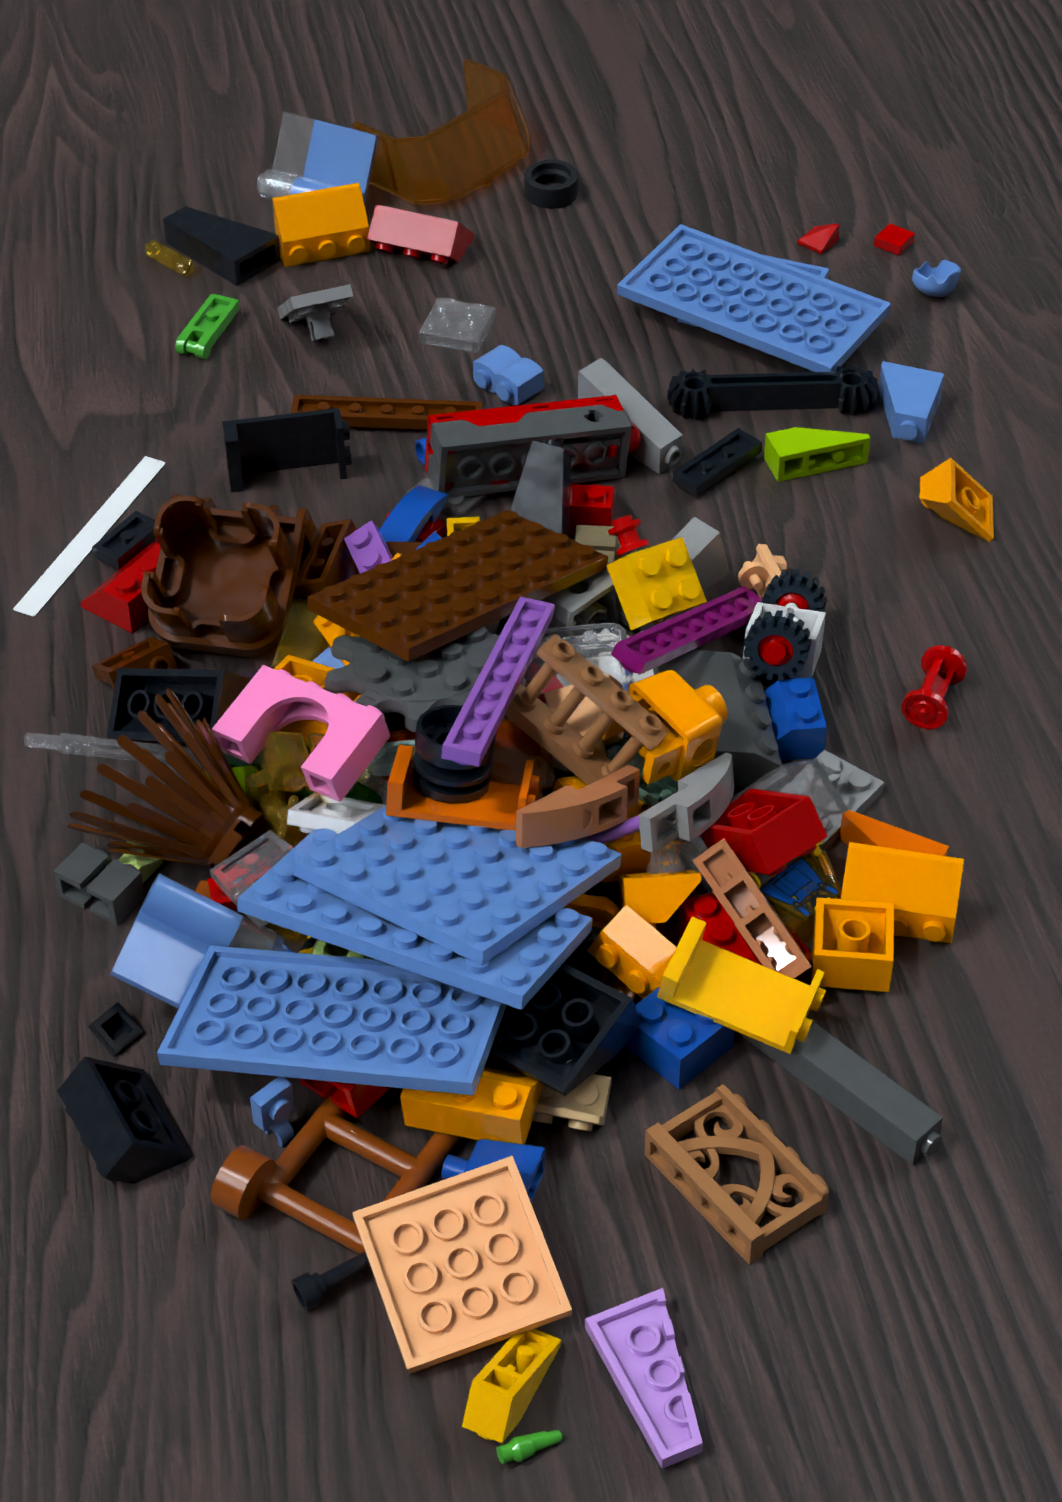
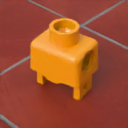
[601,670,727,785]

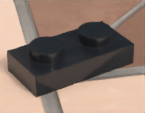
[92,511,156,569]

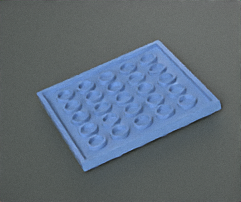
[293,805,622,965]

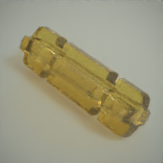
[144,240,194,276]

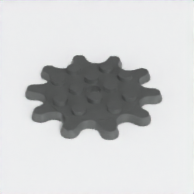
[324,620,525,732]

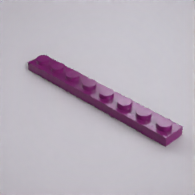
[611,586,762,675]

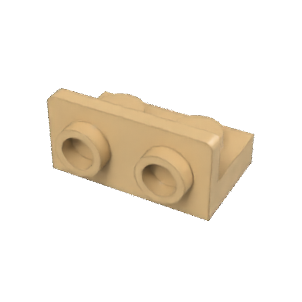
[532,1074,612,1132]

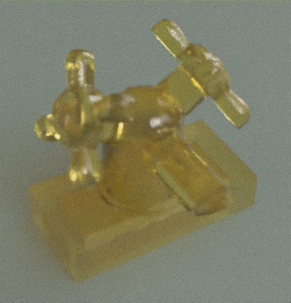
[245,763,303,858]

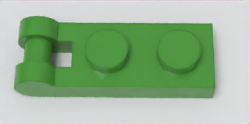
[175,293,240,359]

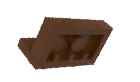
[91,637,178,692]

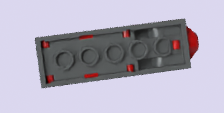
[425,395,641,498]

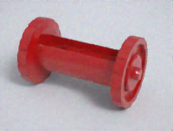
[901,645,968,730]

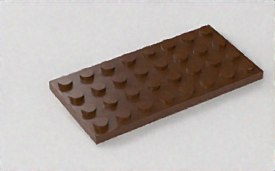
[307,510,608,662]

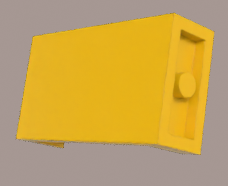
[657,916,826,1054]

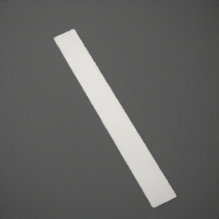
[13,456,165,617]

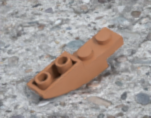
[515,765,640,848]

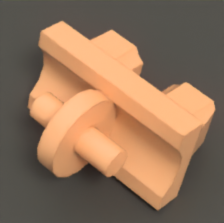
[738,544,787,598]

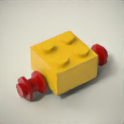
[606,514,707,631]

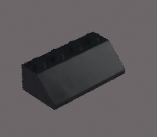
[107,668,251,742]

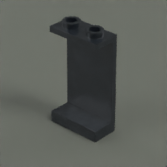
[222,408,352,492]

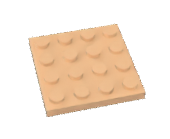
[352,1156,572,1375]

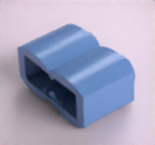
[473,345,544,405]

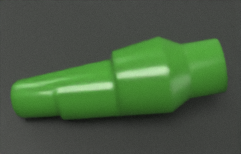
[496,1430,562,1464]

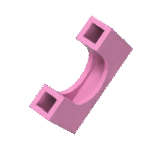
[212,665,390,802]

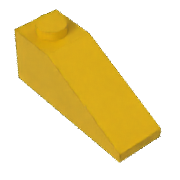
[462,1329,562,1443]

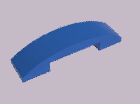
[359,485,449,574]

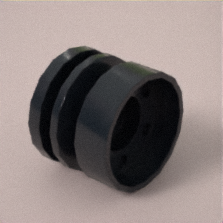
[411,705,497,803]

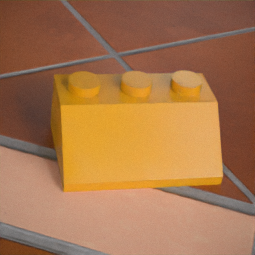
[272,183,371,267]
[841,842,964,944]
[400,1067,544,1145]

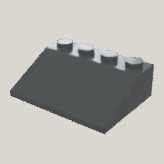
[653,650,782,790]

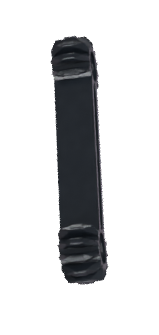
[667,364,878,420]

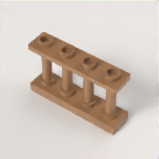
[505,634,670,785]

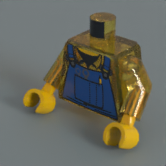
[749,839,842,943]

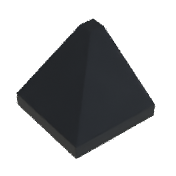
[88,1002,143,1056]

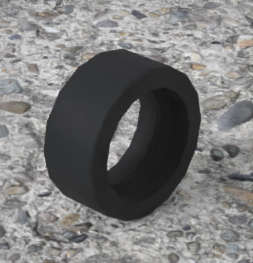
[524,159,579,209]

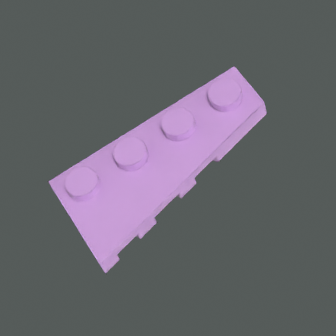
[585,1288,703,1469]

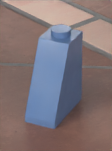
[879,361,944,444]

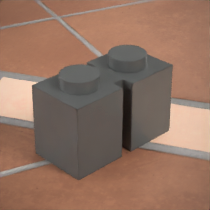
[53,843,145,926]

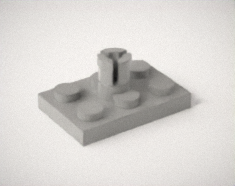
[278,284,353,341]
[781,750,884,854]

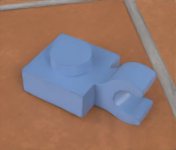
[250,1076,295,1147]

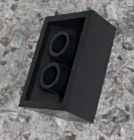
[57,1056,192,1184]

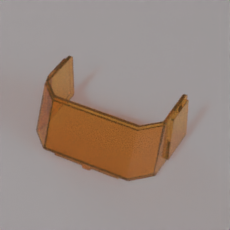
[353,59,530,205]

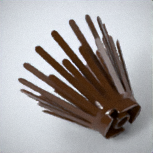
[66,687,263,875]

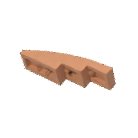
[692,838,812,979]

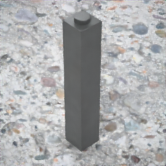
[735,1017,943,1165]

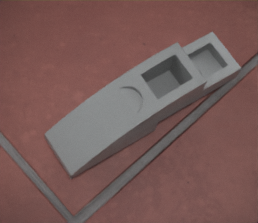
[639,752,734,853]

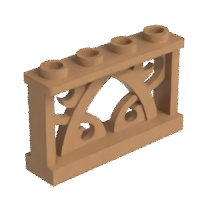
[645,1084,829,1265]

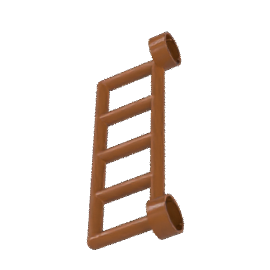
[210,1057,513,1254]

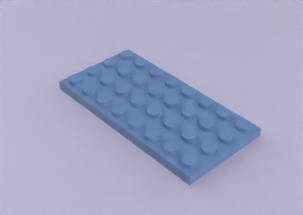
[617,224,891,372]
[237,828,593,1010]
[157,945,507,1095]

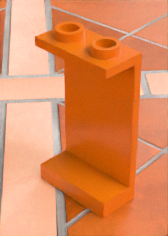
[386,745,540,831]

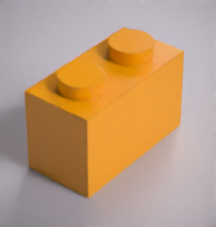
[587,904,677,999]

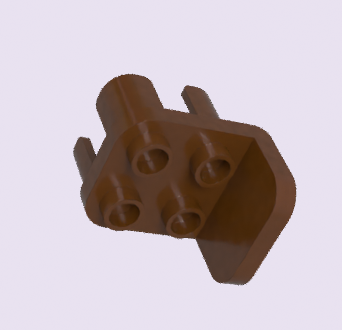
[141,494,318,657]

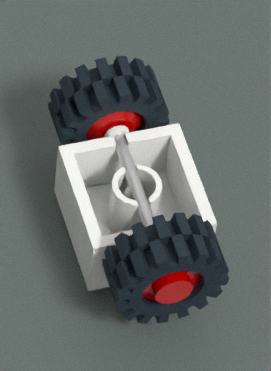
[743,569,827,681]

